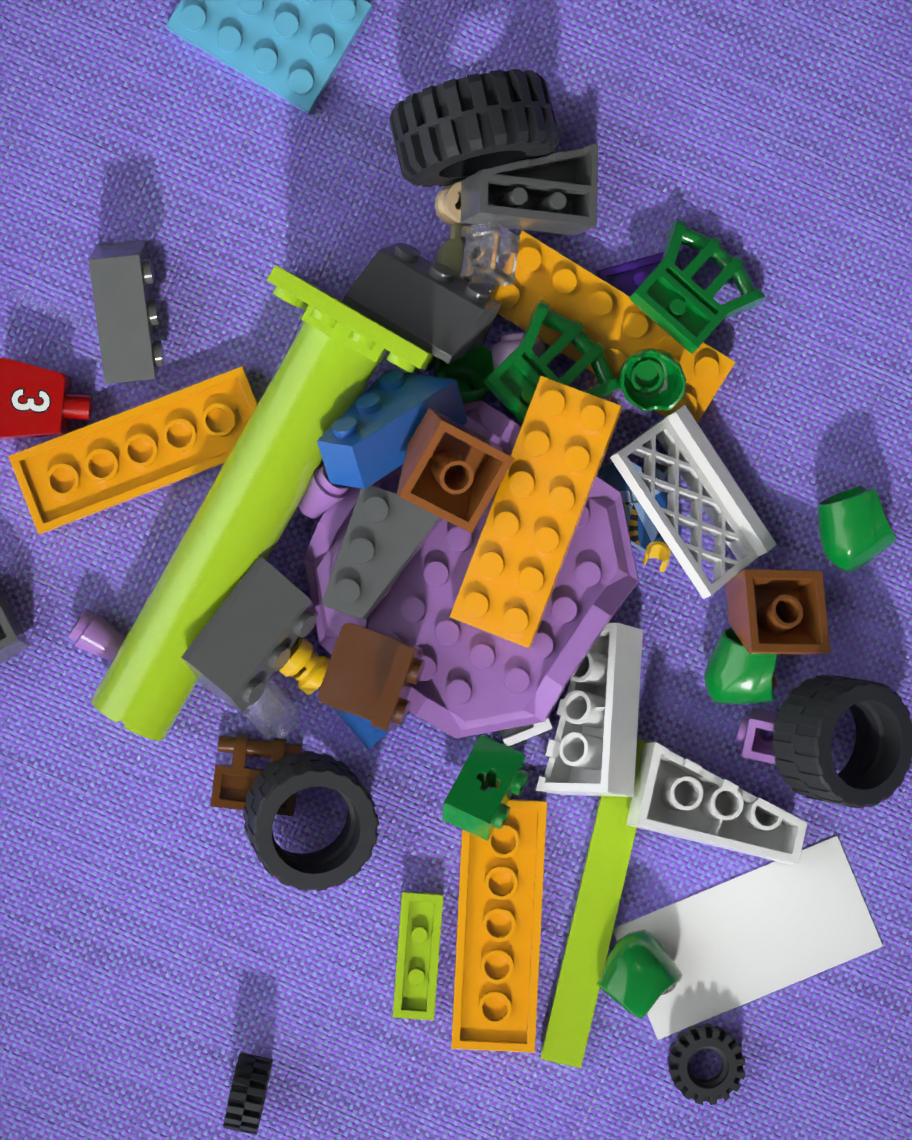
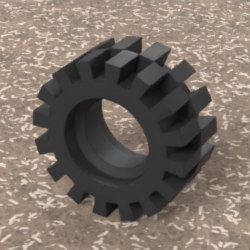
[667,1024,746,1105]
[223,1052,273,1135]

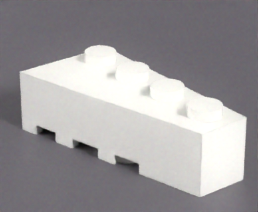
[536,623,643,797]
[626,742,807,864]

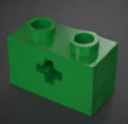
[442,734,529,841]

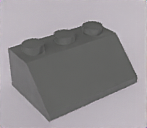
[342,243,502,364]
[181,556,319,713]

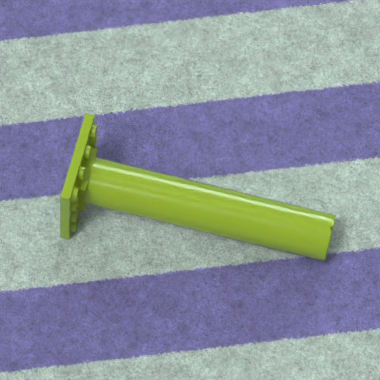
[91,265,437,741]

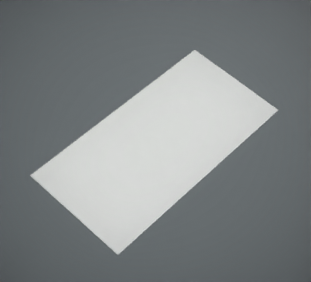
[613,836,883,1040]

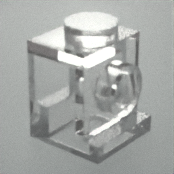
[460,222,520,292]

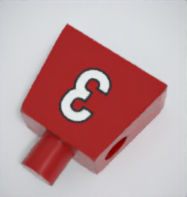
[0,358,93,440]

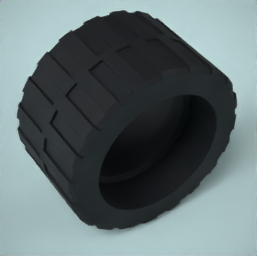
[772,675,912,809]
[243,751,379,891]

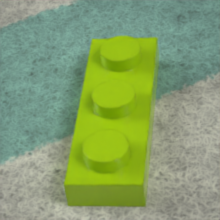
[392,890,444,1021]

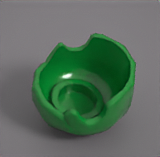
[433,345,494,404]
[619,348,686,412]

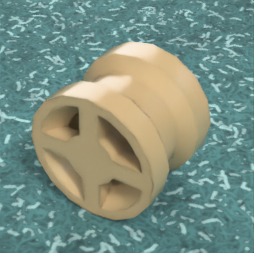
[435,182,465,225]

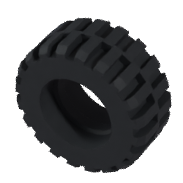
[389,69,560,187]

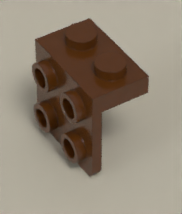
[318,623,425,731]

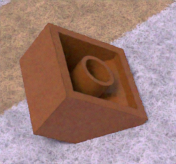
[397,408,515,534]
[725,569,831,655]

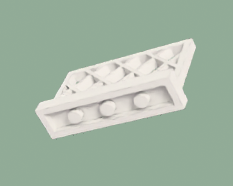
[610,405,777,599]

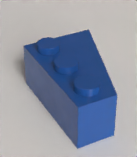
[317,370,468,489]

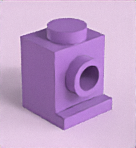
[737,708,779,764]

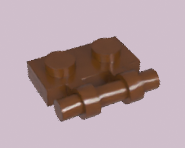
[210,733,303,816]

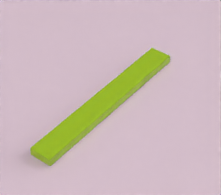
[540,739,651,1068]

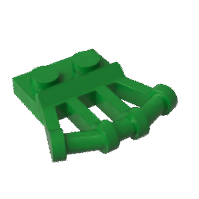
[629,218,766,354]
[482,299,621,424]

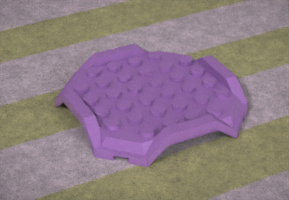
[303,400,639,739]

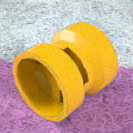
[279,637,330,695]

